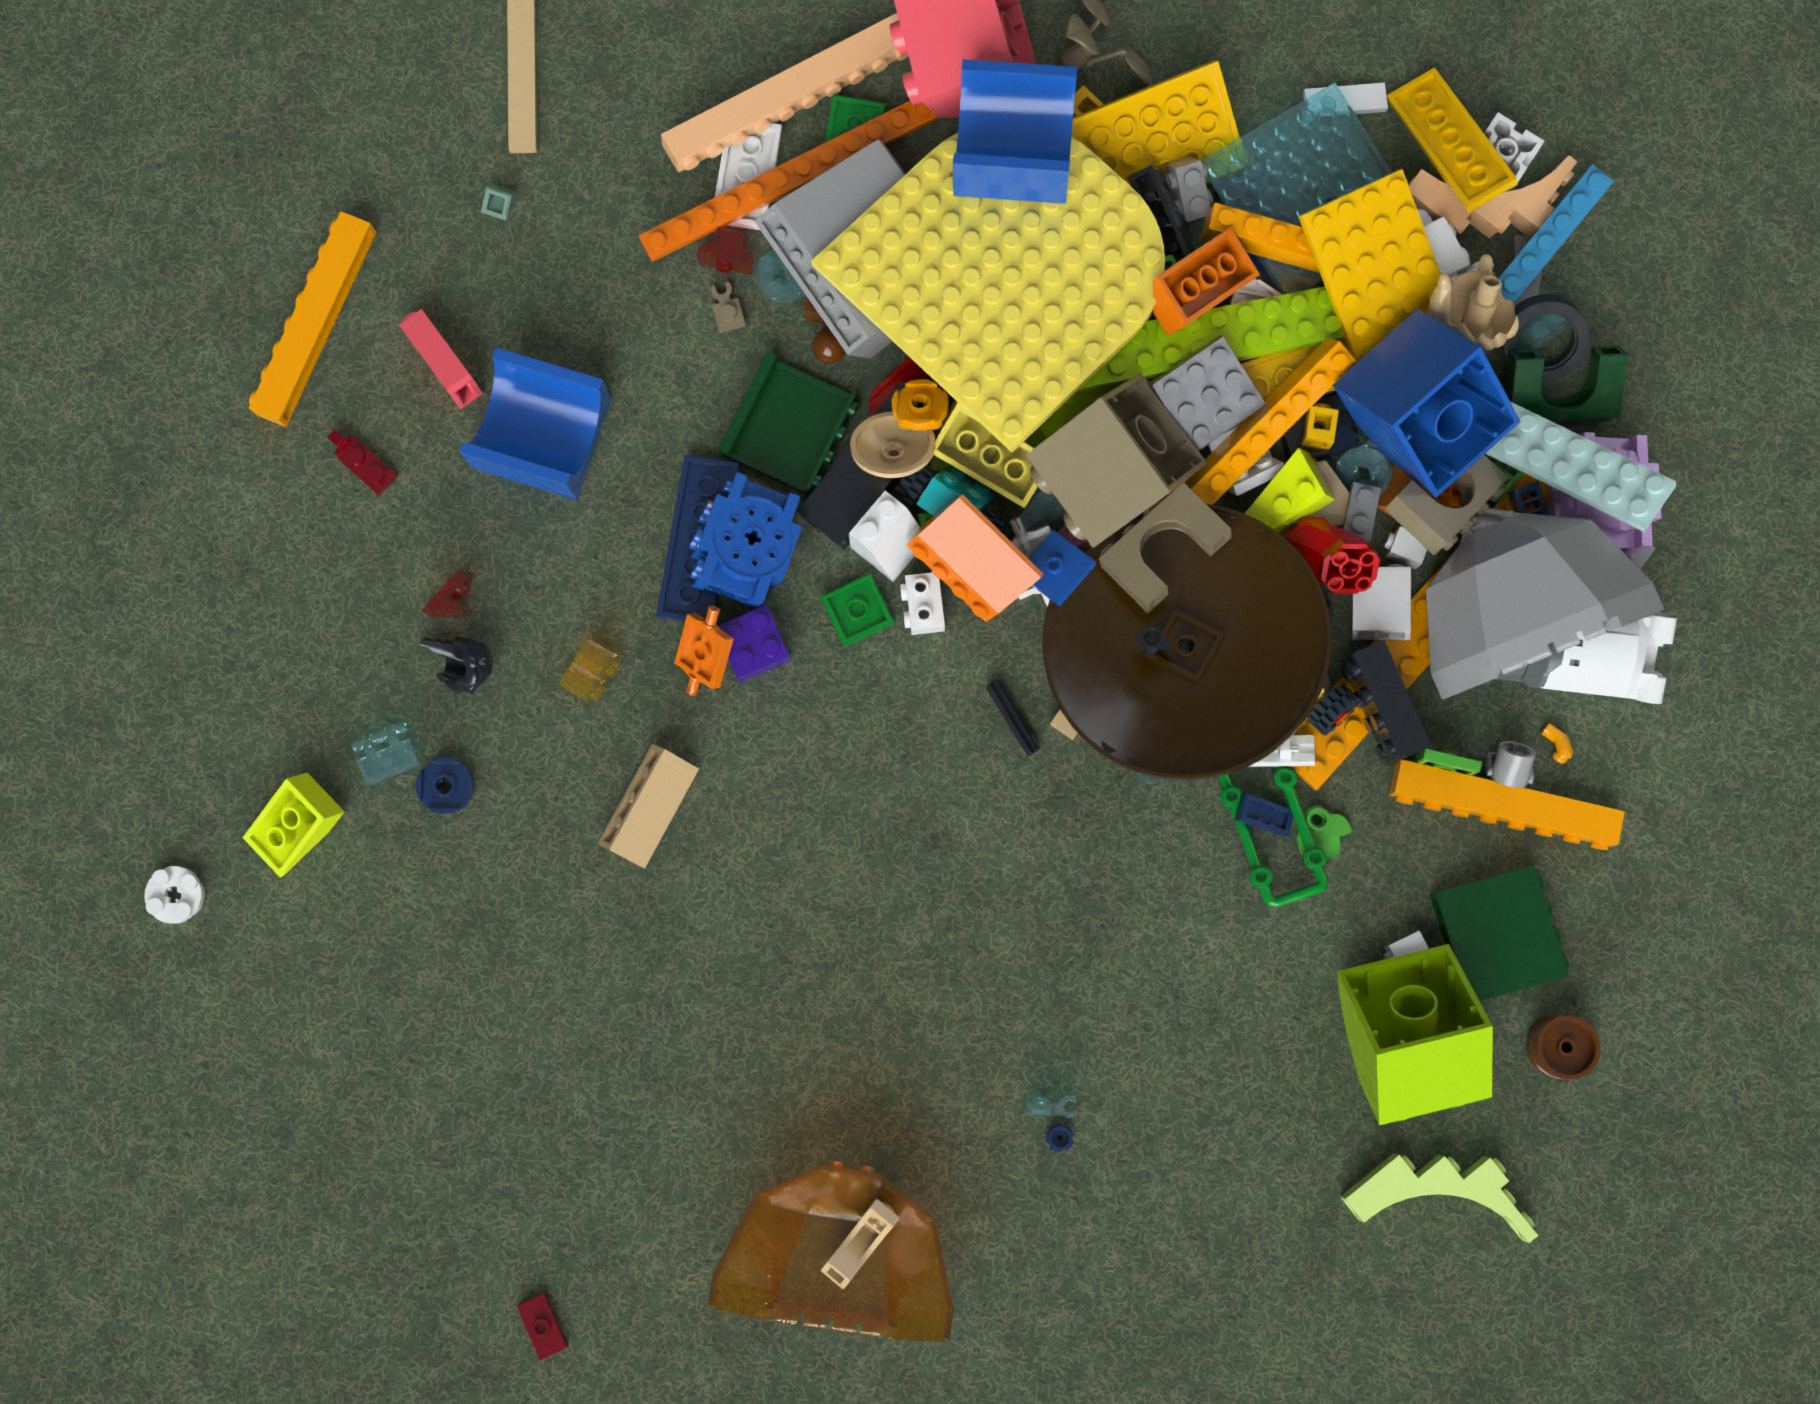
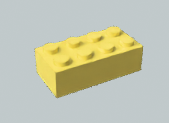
[934,400,1038,508]

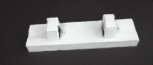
[1249,735,1315,767]

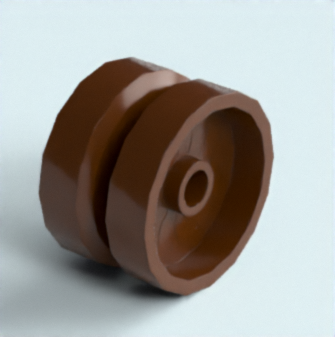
[1525,1015,1601,1080]

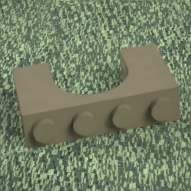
[1385,455,1509,555]
[1099,482,1231,614]

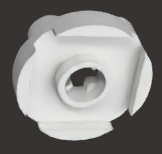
[144,866,205,924]

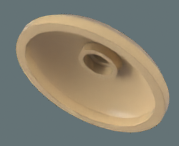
[850,412,935,478]

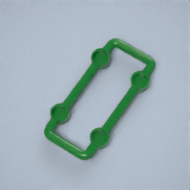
[1219,752,1328,908]

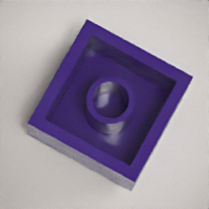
[718,605,791,683]

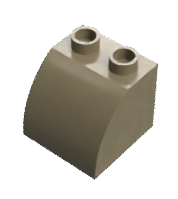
[1026,373,1207,548]

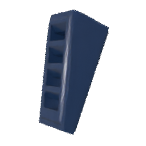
[1507,481,1549,516]

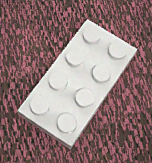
[715,123,782,230]

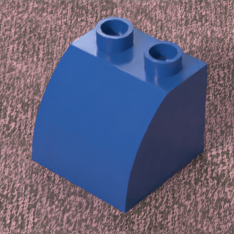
[1333,309,1521,498]

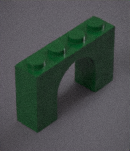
[1505,345,1628,423]

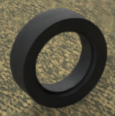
[1501,294,1590,382]

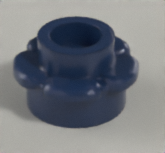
[1045,1123,1073,1152]

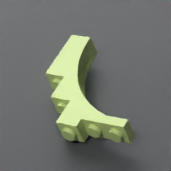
[1340,1153,1538,1243]

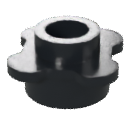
[1135,624,1169,657]

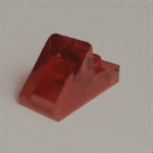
[422,569,473,619]

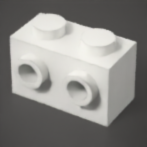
[900,572,945,635]

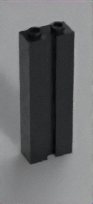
[797,381,937,550]

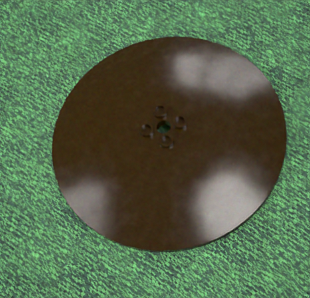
[1042,504,1331,781]

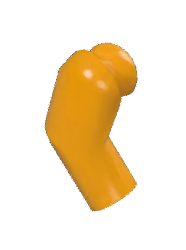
[1540,722,1573,764]

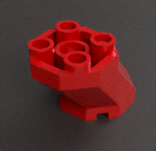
[1283,517,1380,594]

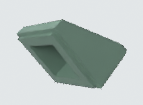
[481,184,517,221]

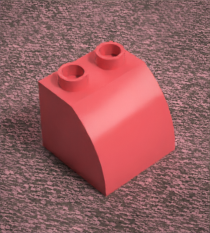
[889,0,1036,118]

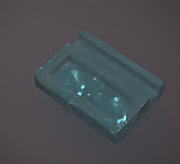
[1007,489,1066,537]

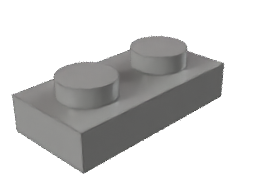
[1342,482,1381,544]

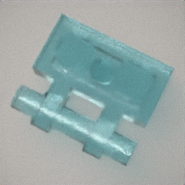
[351,721,421,787]

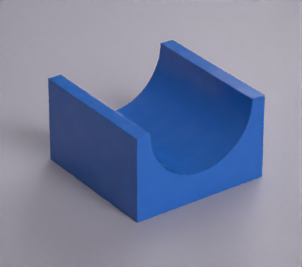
[953,59,1077,204]
[460,348,611,500]

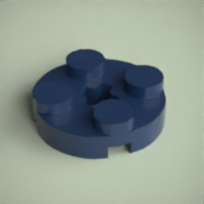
[416,757,475,815]

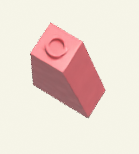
[399,309,483,409]

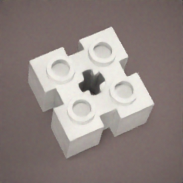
[1484,113,1544,192]

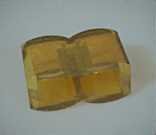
[559,637,620,704]

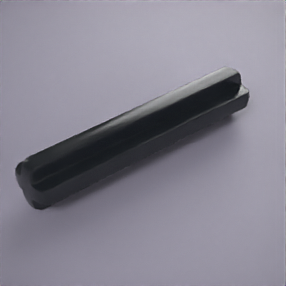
[986,680,1040,756]

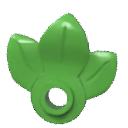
[1297,806,1352,859]

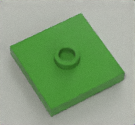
[1411,749,1482,776]

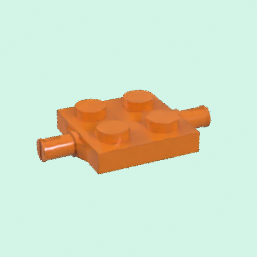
[674,606,734,696]

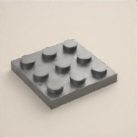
[1150,334,1266,451]

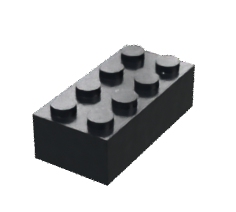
[1341,640,1431,765]

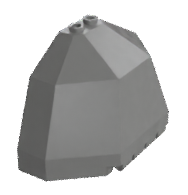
[1426,511,1665,700]

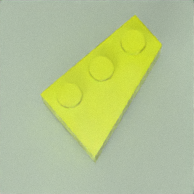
[1245,448,1336,535]

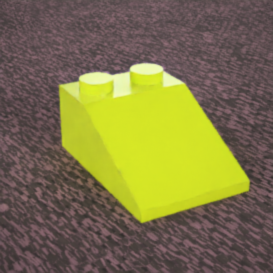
[243,773,344,877]

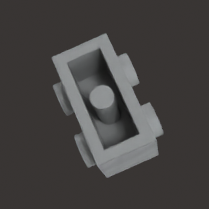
[1165,157,1213,222]

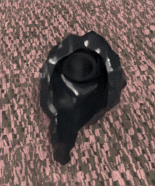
[420,636,493,694]

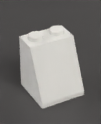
[849,491,920,582]

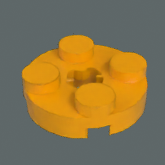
[892,380,949,431]

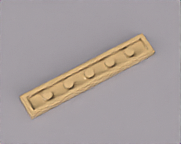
[507,0,537,154]

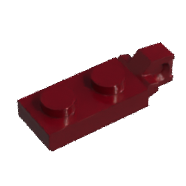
[327,429,398,496]

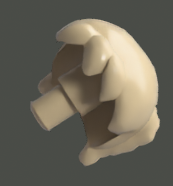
[1427,255,1519,350]

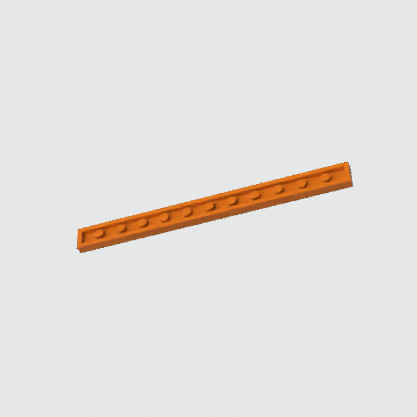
[638,101,941,262]

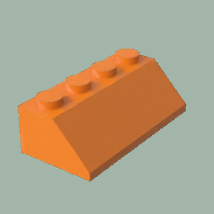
[1153,227,1260,336]

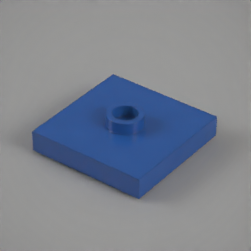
[1028,530,1096,607]

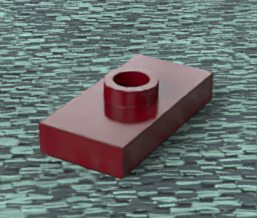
[517,1293,568,1361]

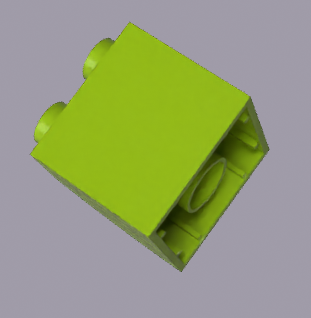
[1337,944,1493,1125]

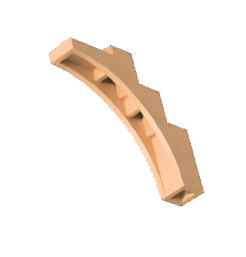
[1408,155,1577,239]

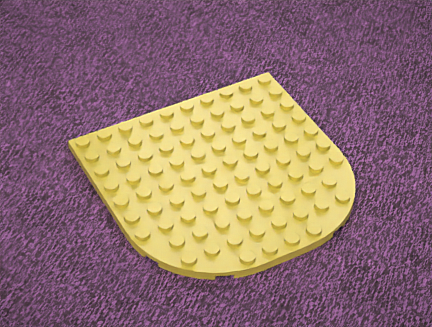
[811,133,1165,452]

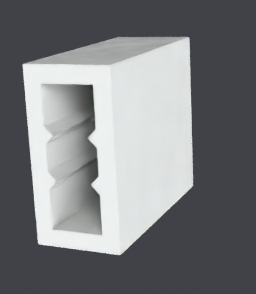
[1352,564,1411,640]

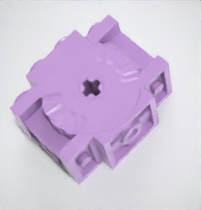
[1546,432,1662,556]

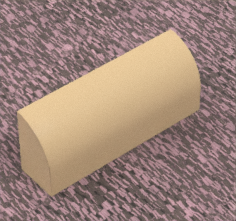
[598,744,699,869]

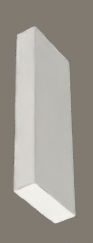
[1303,82,1388,118]

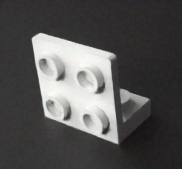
[1208,424,1284,496]

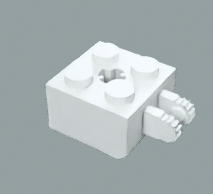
[1417,209,1470,276]

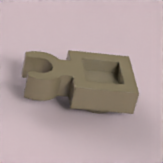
[711,282,746,333]

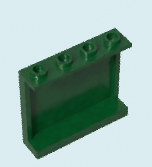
[719,351,860,496]
[1429,865,1569,1001]

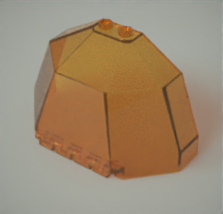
[708,1161,954,1343]

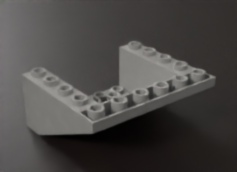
[754,139,906,359]

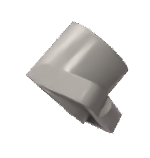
[1484,741,1536,788]

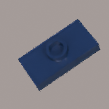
[1235,793,1293,837]

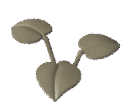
[1061,0,1152,87]

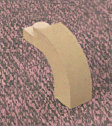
[821,1199,900,1289]

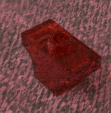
[697,227,754,275]

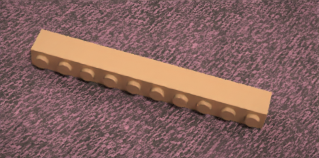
[661,13,908,173]

